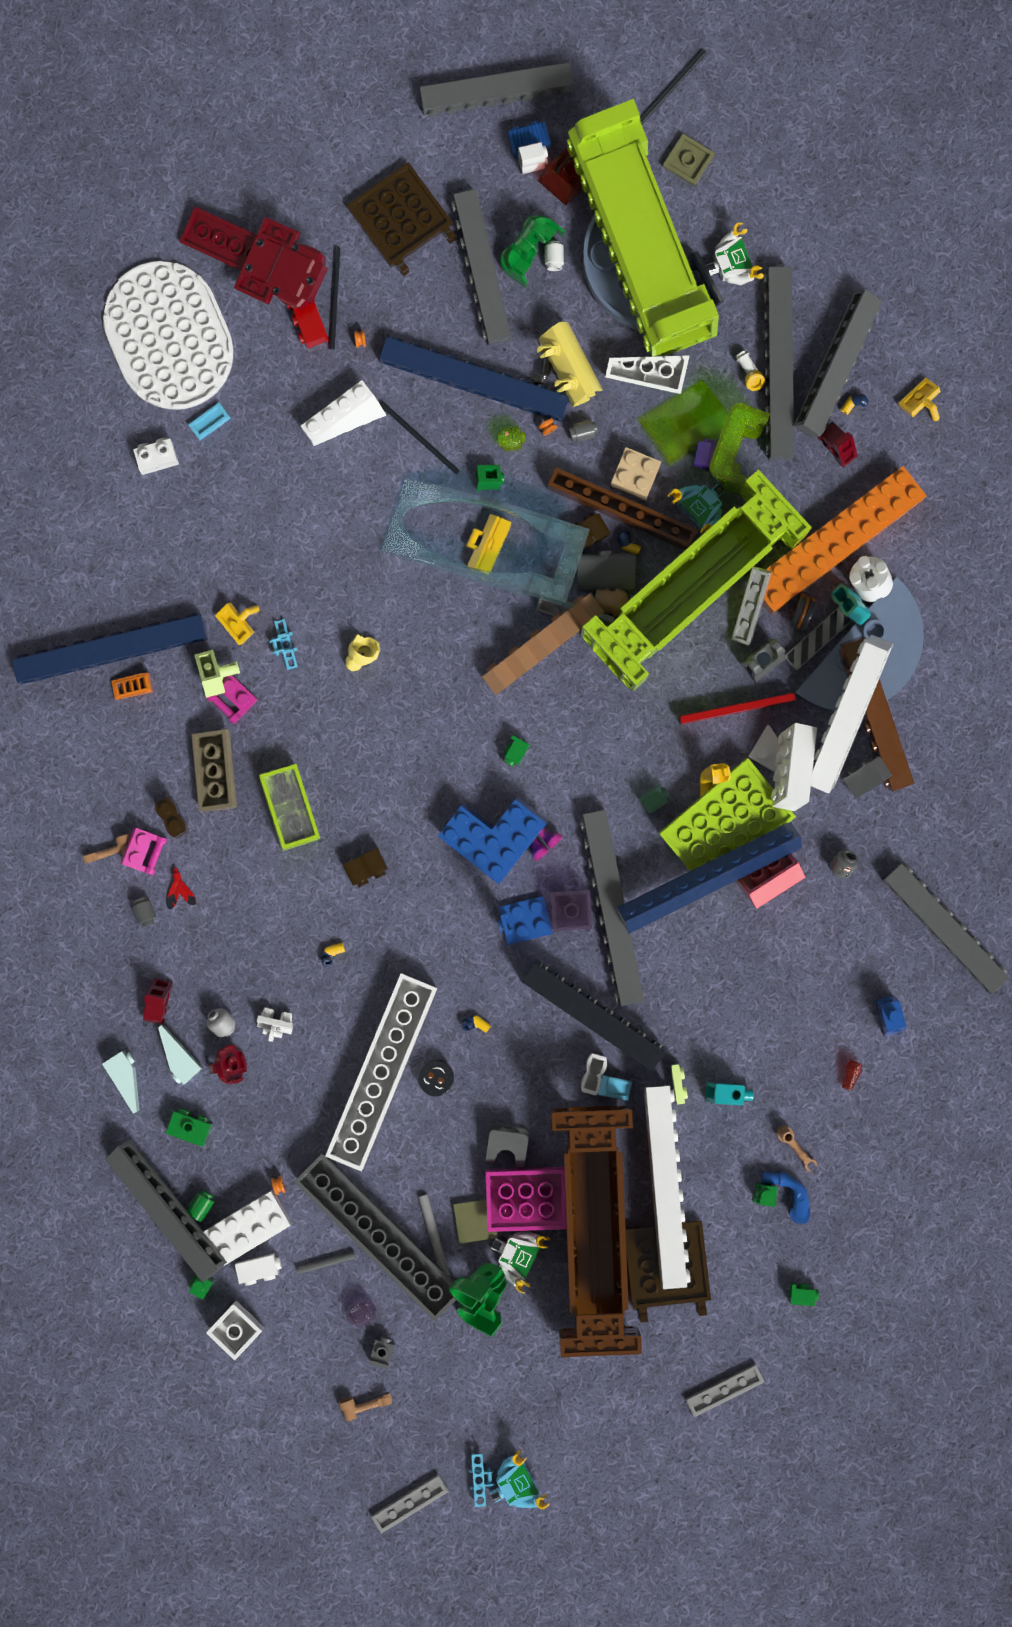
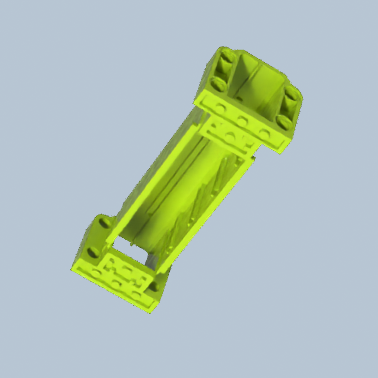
[566,98,719,357]
[581,469,812,692]

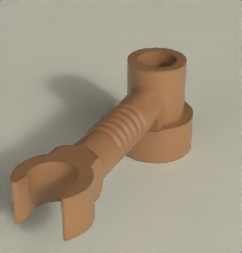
[83,834,131,864]
[776,1125,817,1172]
[338,1393,392,1421]

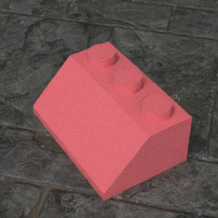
[737,854,806,909]

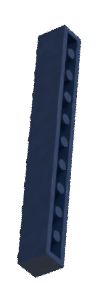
[379,336,569,423]
[12,613,208,685]
[617,822,802,934]

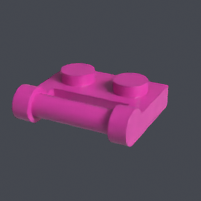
[206,675,258,725]
[120,827,167,876]

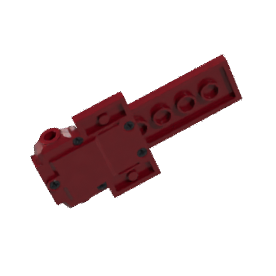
[179,207,328,310]

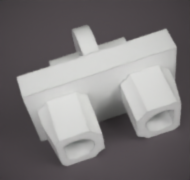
[257,1008,293,1042]

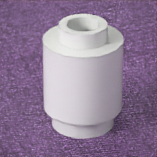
[544,241,564,271]

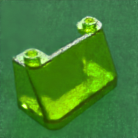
[709,403,770,495]

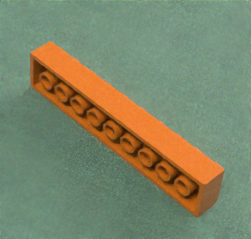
[763,466,927,615]

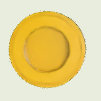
[745,371,765,391]

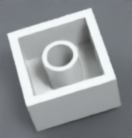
[206,1301,265,1360]

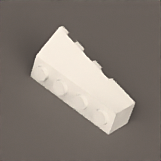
[605,356,689,394]
[301,380,386,446]

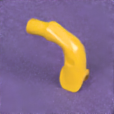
[700,763,731,797]

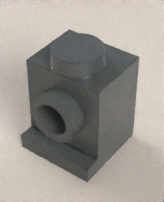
[369,1336,395,1369]

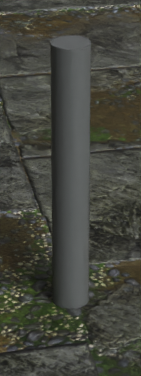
[297,1251,356,1274]

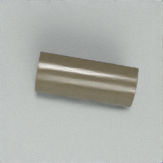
[192,729,237,812]

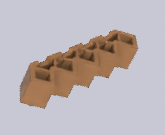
[482,593,605,695]

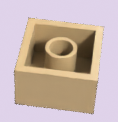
[610,447,661,501]

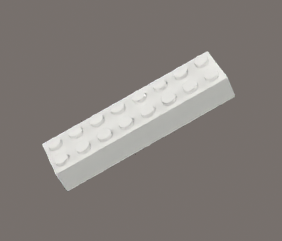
[811,635,893,793]

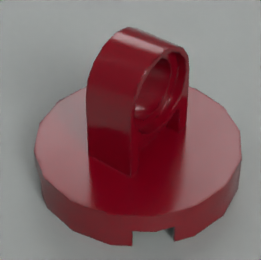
[208,1045,247,1085]

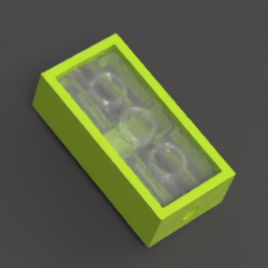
[259,764,320,851]

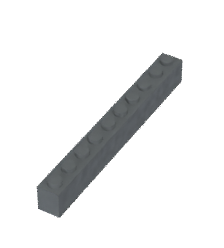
[763,267,794,460]
[580,810,644,1006]

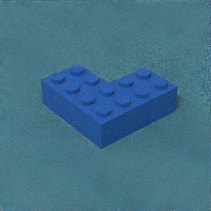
[438,797,549,884]

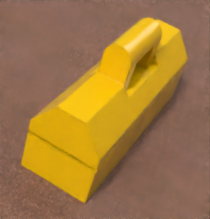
[466,514,511,577]

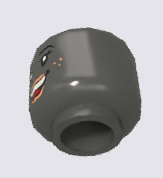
[829,850,859,879]

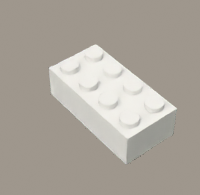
[771,723,817,811]
[203,1189,292,1266]

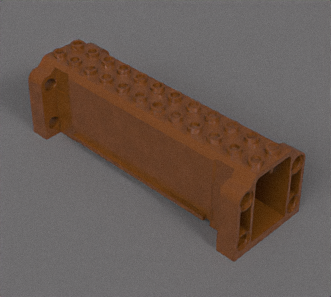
[551,1106,642,1357]

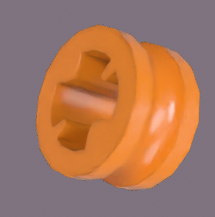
[354,329,366,348]
[538,418,558,436]
[271,1175,286,1195]

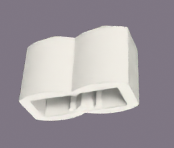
[518,142,548,174]
[581,1053,607,1095]

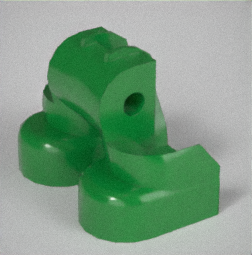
[500,215,565,288]
[449,1263,507,1337]

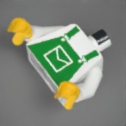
[705,223,764,285]
[491,1231,550,1294]

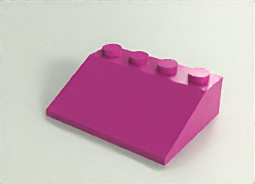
[486,1167,567,1232]

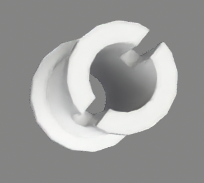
[736,350,758,374]

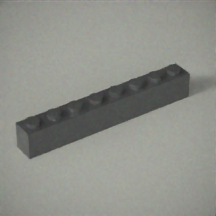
[420,62,574,117]
[451,189,511,345]
[793,289,882,437]
[882,864,1009,994]
[105,1140,227,1282]

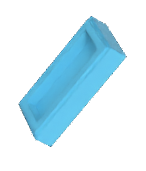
[188,402,231,440]
[598,1075,632,1101]

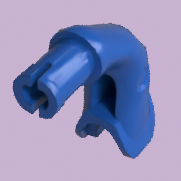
[761,1171,810,1224]

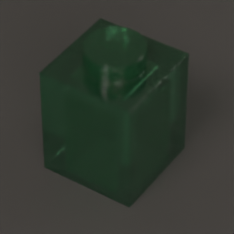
[638,785,670,815]

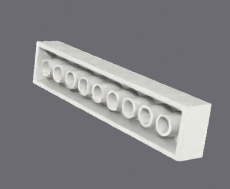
[325,973,438,1171]
[644,1086,690,1289]

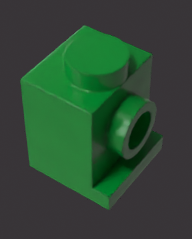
[475,465,504,492]
[503,736,530,767]
[754,1183,777,1207]
[188,1274,215,1300]
[789,1282,819,1306]

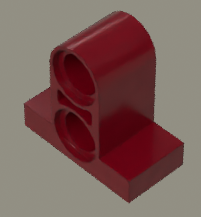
[818,422,858,468]
[143,978,173,1025]

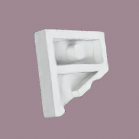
[748,725,779,773]

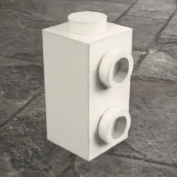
[235,1253,282,1286]

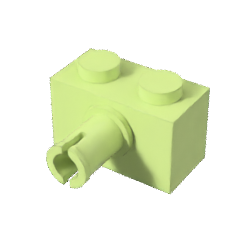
[194,650,240,697]

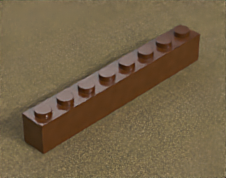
[547,467,697,550]
[839,636,915,791]

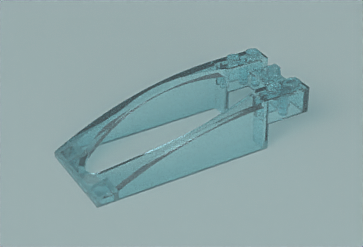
[382,479,590,606]

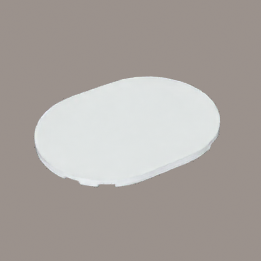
[103,261,233,410]

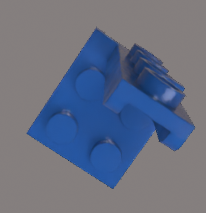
[498,896,553,945]

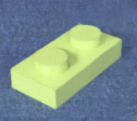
[670,1064,688,1105]

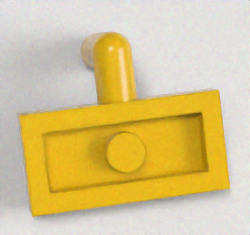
[898,378,941,421]
[215,602,259,645]

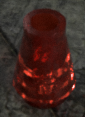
[841,1060,863,1091]

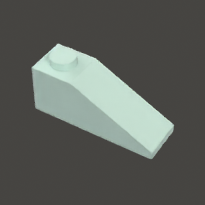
[158,1025,203,1084]
[102,1051,139,1114]

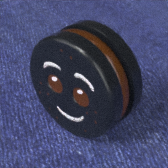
[789,593,817,631]
[418,1060,454,1097]

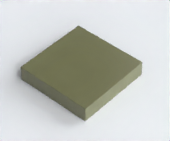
[662,134,715,187]
[453,1199,498,1244]

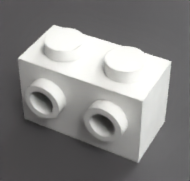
[133,438,179,475]

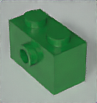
[166,1108,213,1147]

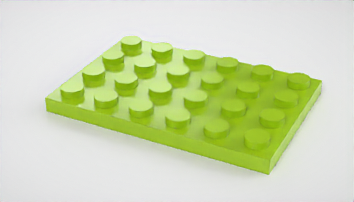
[658,758,796,871]

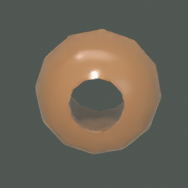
[595,588,629,618]

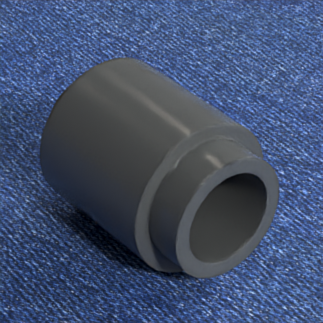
[568,419,598,443]
[132,897,157,927]

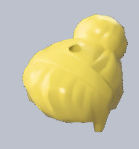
[346,634,380,671]

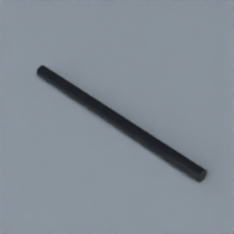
[640,50,707,125]
[329,247,341,350]
[380,402,460,475]

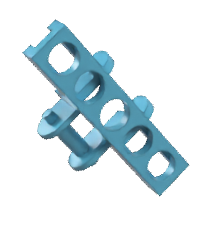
[269,619,298,670]
[468,1453,495,1507]

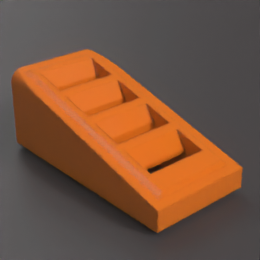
[111,672,153,700]

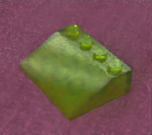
[638,380,735,468]

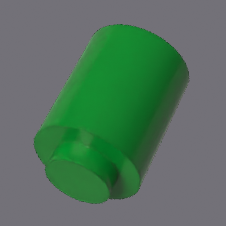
[186,1190,215,1222]

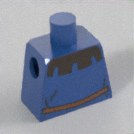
[874,995,906,1036]

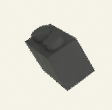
[843,756,893,799]

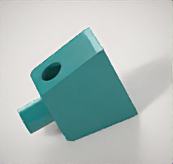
[705,1082,754,1105]

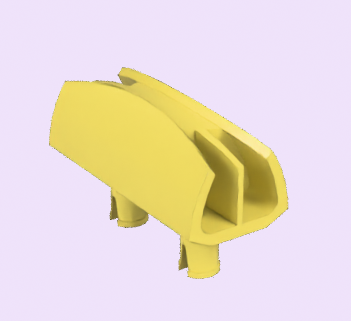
[537,322,603,407]

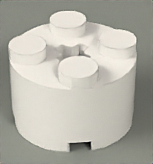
[849,556,893,602]

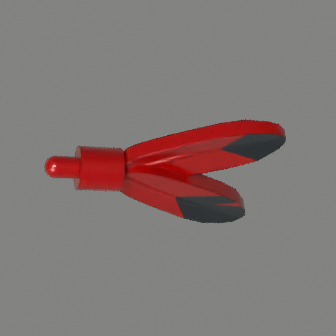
[167,867,196,910]

